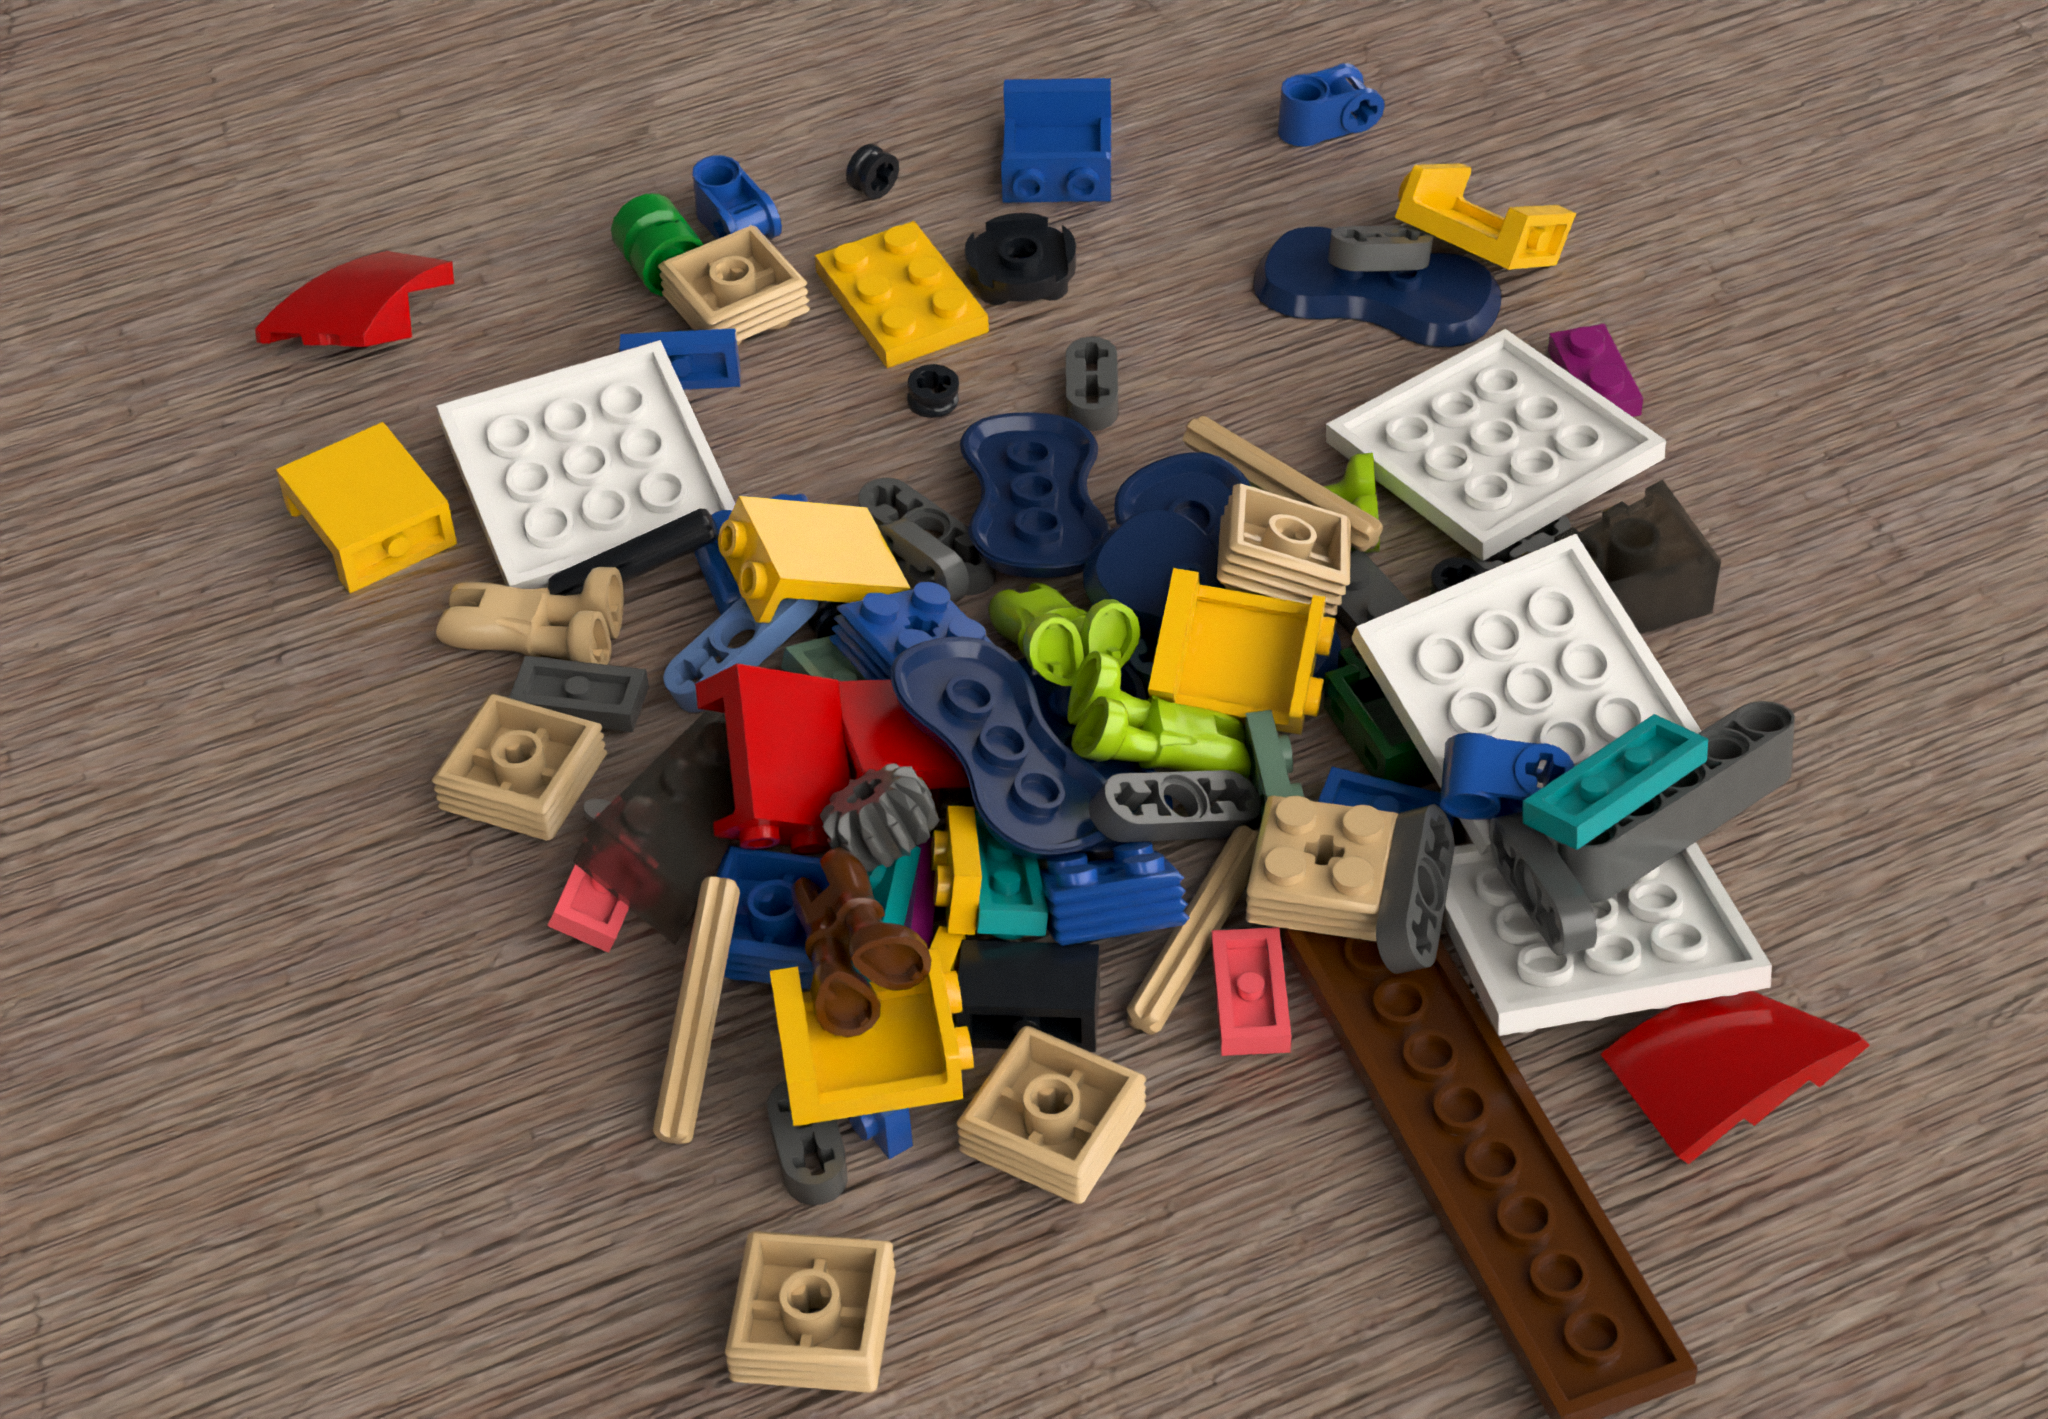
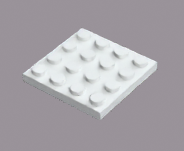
[1326,329,1666,561]
[436,340,735,589]
[1351,534,1701,856]
[1442,835,1772,1036]

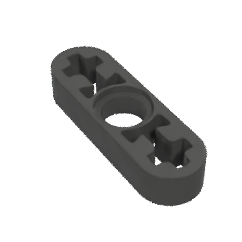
[858,478,996,596]
[1089,770,1261,842]
[1376,804,1454,974]
[1489,811,1597,956]

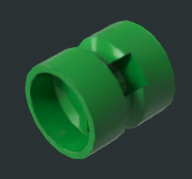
[611,194,704,296]

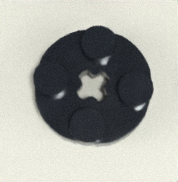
[965,213,1077,305]

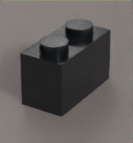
[956,939,1100,1052]

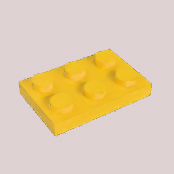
[815,221,989,369]

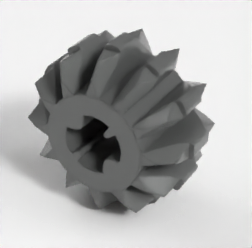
[820,763,939,872]

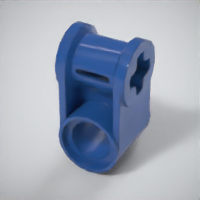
[1278,63,1385,147]
[692,155,782,240]
[1440,733,1575,820]

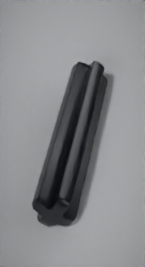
[548,508,718,596]

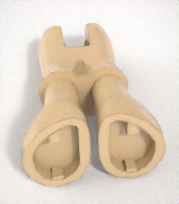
[436,567,624,665]

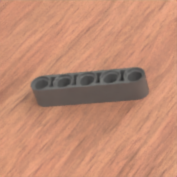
[1557,701,1795,903]

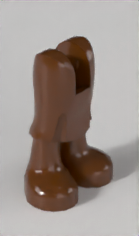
[792,847,932,1037]

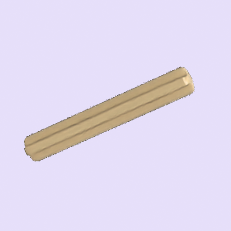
[1183,416,1383,552]
[1127,825,1260,1035]
[653,876,740,1144]

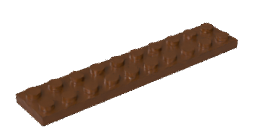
[1279,927,1698,1419]

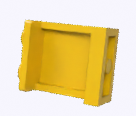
[1395,163,1576,270]
[276,422,457,593]
[718,496,910,623]
[1148,568,1336,735]
[770,947,974,1126]

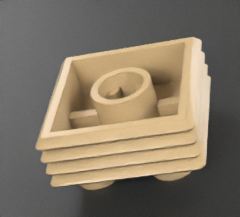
[658,225,810,346]
[1217,484,1351,616]
[432,694,607,840]
[1246,796,1399,941]
[957,1026,1146,1204]
[725,1231,896,1393]

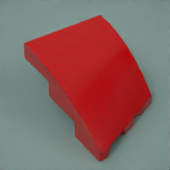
[255,251,454,347]
[1600,991,1870,1164]

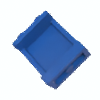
[1001,78,1112,203]

